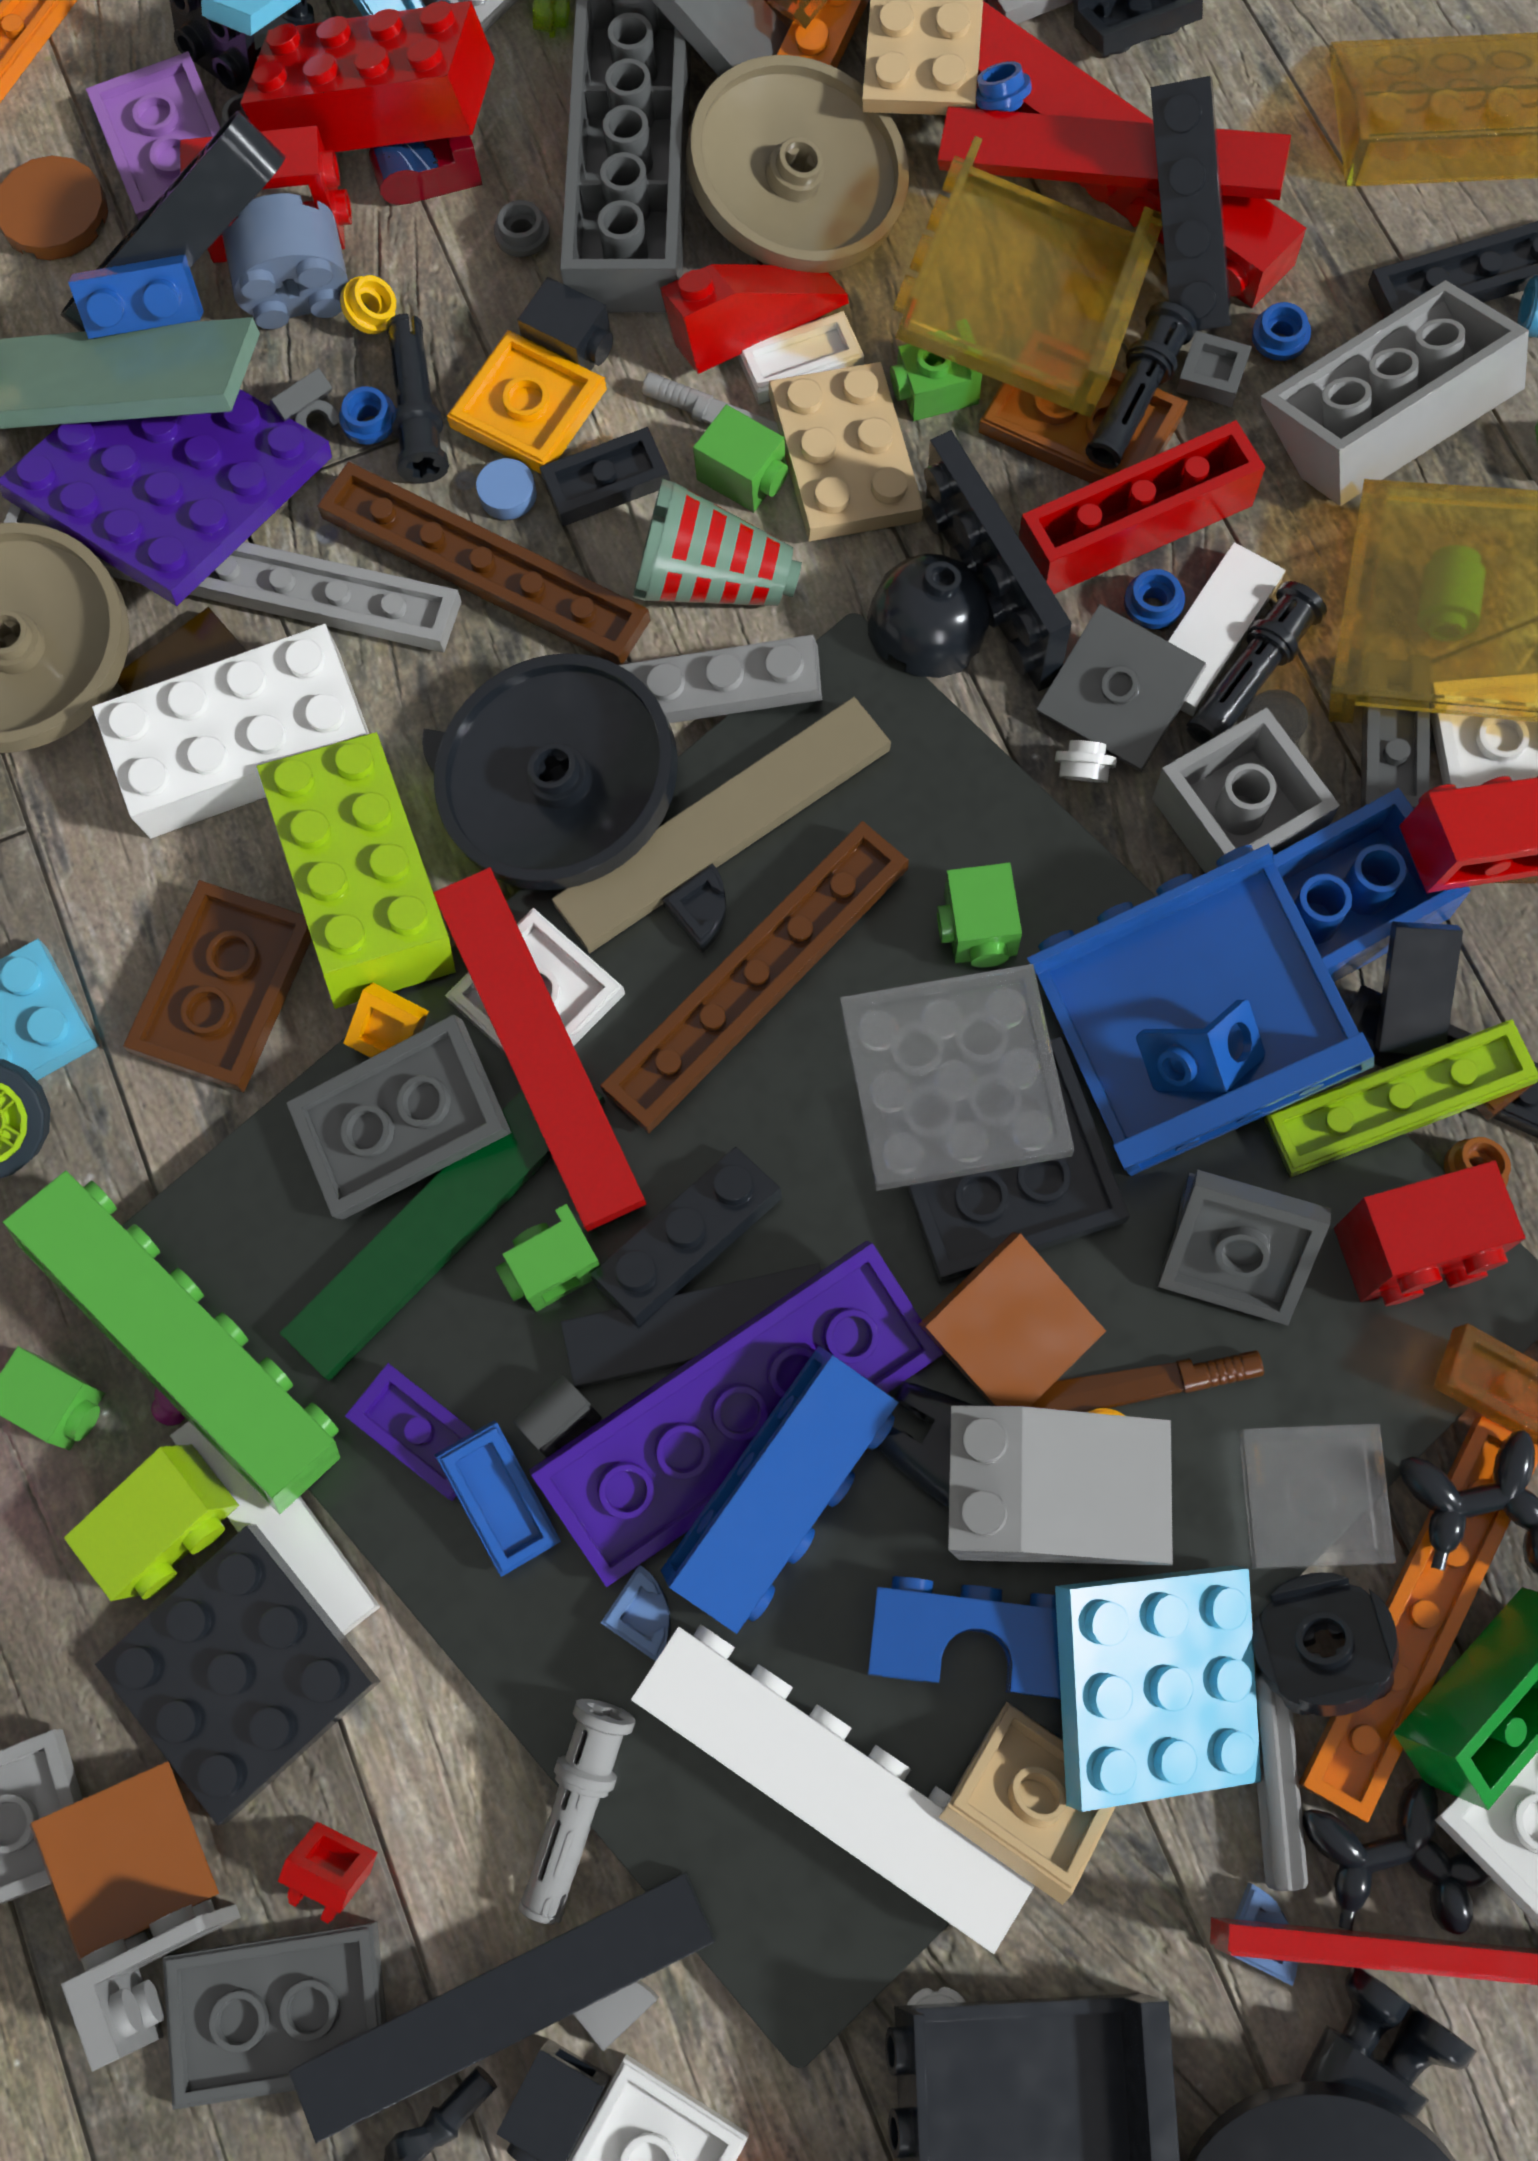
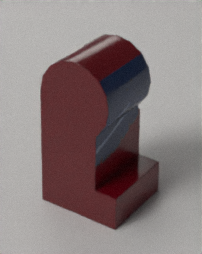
[369,135,483,205]

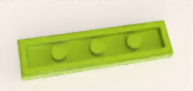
[1264,1019,1538,1178]

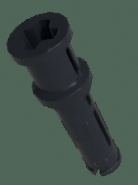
[1085,301,1197,469]
[386,313,449,484]
[1186,581,1327,745]

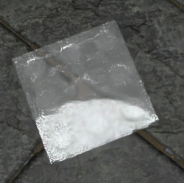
[840,964,1074,1191]

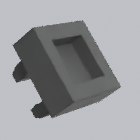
[268,368,340,430]

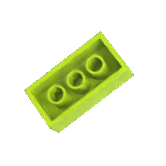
[257,732,456,1009]

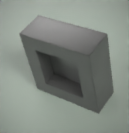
[1176,331,1252,407]

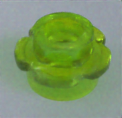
[533,0,570,38]

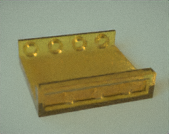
[893,136,1162,417]
[1328,479,1538,723]

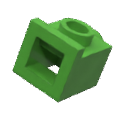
[890,322,983,422]
[495,1204,600,1312]

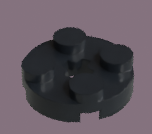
[1252,1572,1399,1717]

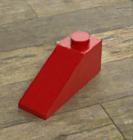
[660,264,849,374]

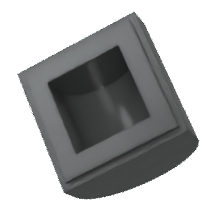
[512,1374,602,1458]

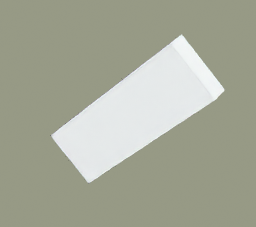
[1168,542,1286,717]

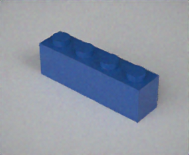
[660,1346,899,1634]

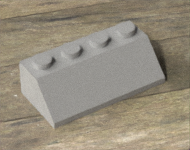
[1261,280,1529,506]

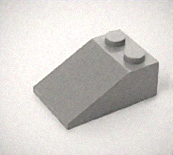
[948,1406,1173,1565]

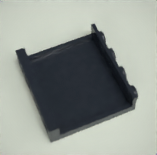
[885,1993,1180,2161]

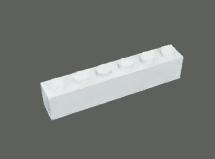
[631,1624,1035,1954]

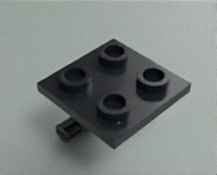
[169,0,315,94]

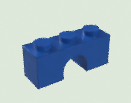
[868,1576,1061,1699]

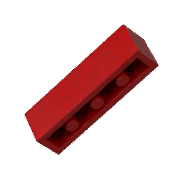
[1018,420,1265,594]
[1399,776,1538,893]

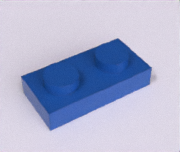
[68,254,204,339]

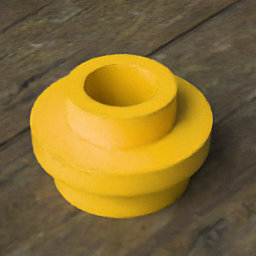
[340,275,396,334]

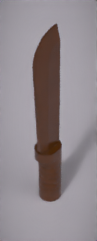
[1031,1350,1264,1412]

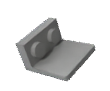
[61,1899,241,2072]

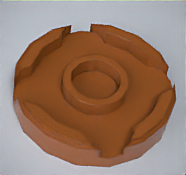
[0,155,108,261]

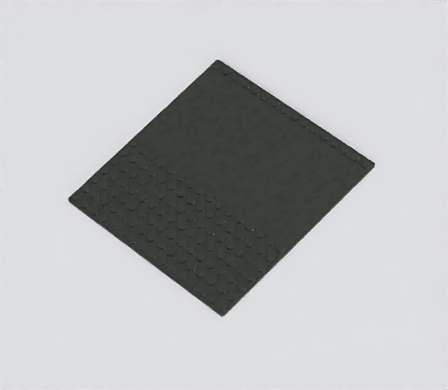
[122,613,1538,2068]

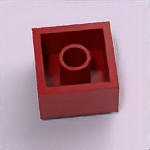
[1334,1160,1526,1306]

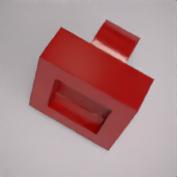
[278,1821,378,1924]

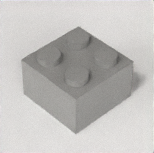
[1152,707,1340,873]

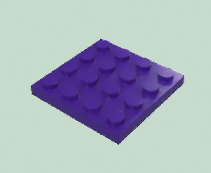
[0,389,332,606]

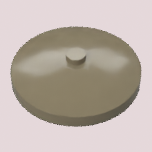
[686,55,909,273]
[0,522,129,753]

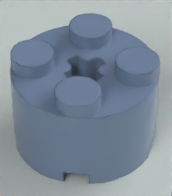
[222,193,348,329]

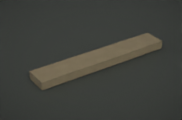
[552,696,891,954]

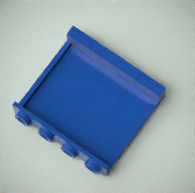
[1027,843,1374,1176]

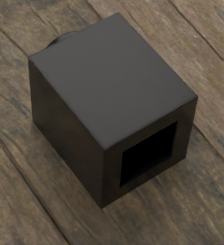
[517,277,613,371]
[496,2039,611,2161]

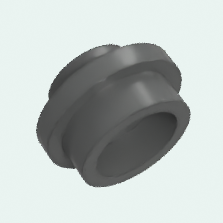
[494,200,550,257]

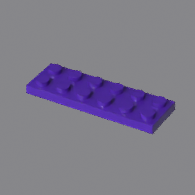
[529,1240,943,1587]

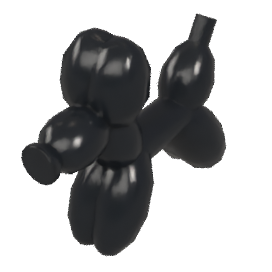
[1399,1430,1538,1575]
[1302,1778,1491,1935]

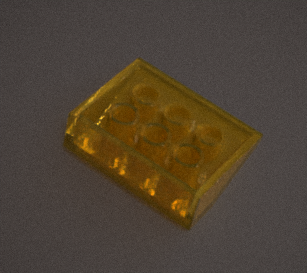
[1329,32,1538,187]

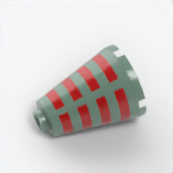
[633,479,802,606]

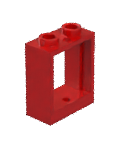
[180,126,352,263]

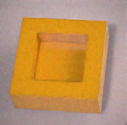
[343,982,429,1058]

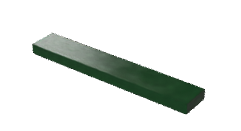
[279,1086,605,1381]

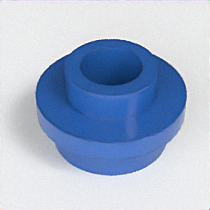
[976,61,1032,112]
[1252,302,1311,361]
[339,386,396,445]
[1124,569,1185,629]

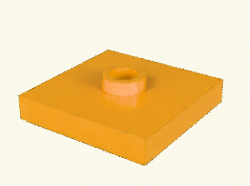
[447,330,607,474]

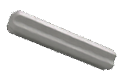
[1255,1673,1308,1891]

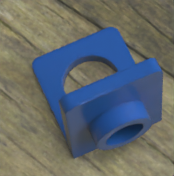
[1136,999,1265,1093]

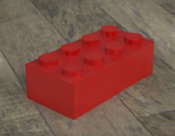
[240,1,495,152]

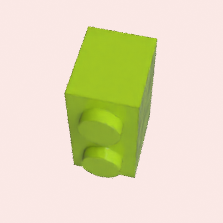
[64,1444,239,1601]

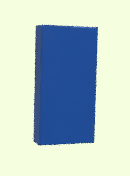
[434,1421,561,1577]

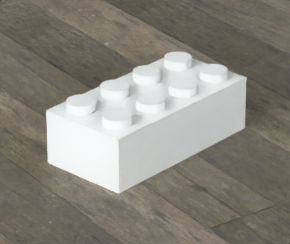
[92,624,369,839]

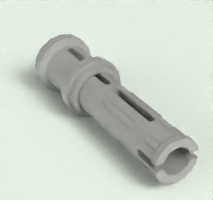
[518,1699,635,1925]

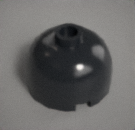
[867,553,990,678]

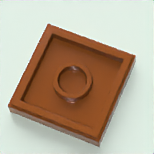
[918,1232,1106,1407]
[29,1761,219,1962]

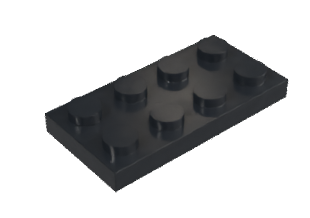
[922,430,1072,691]

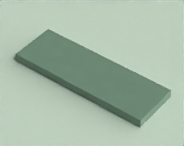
[0,317,260,429]

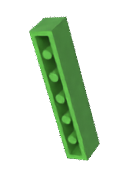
[2,1170,340,1514]

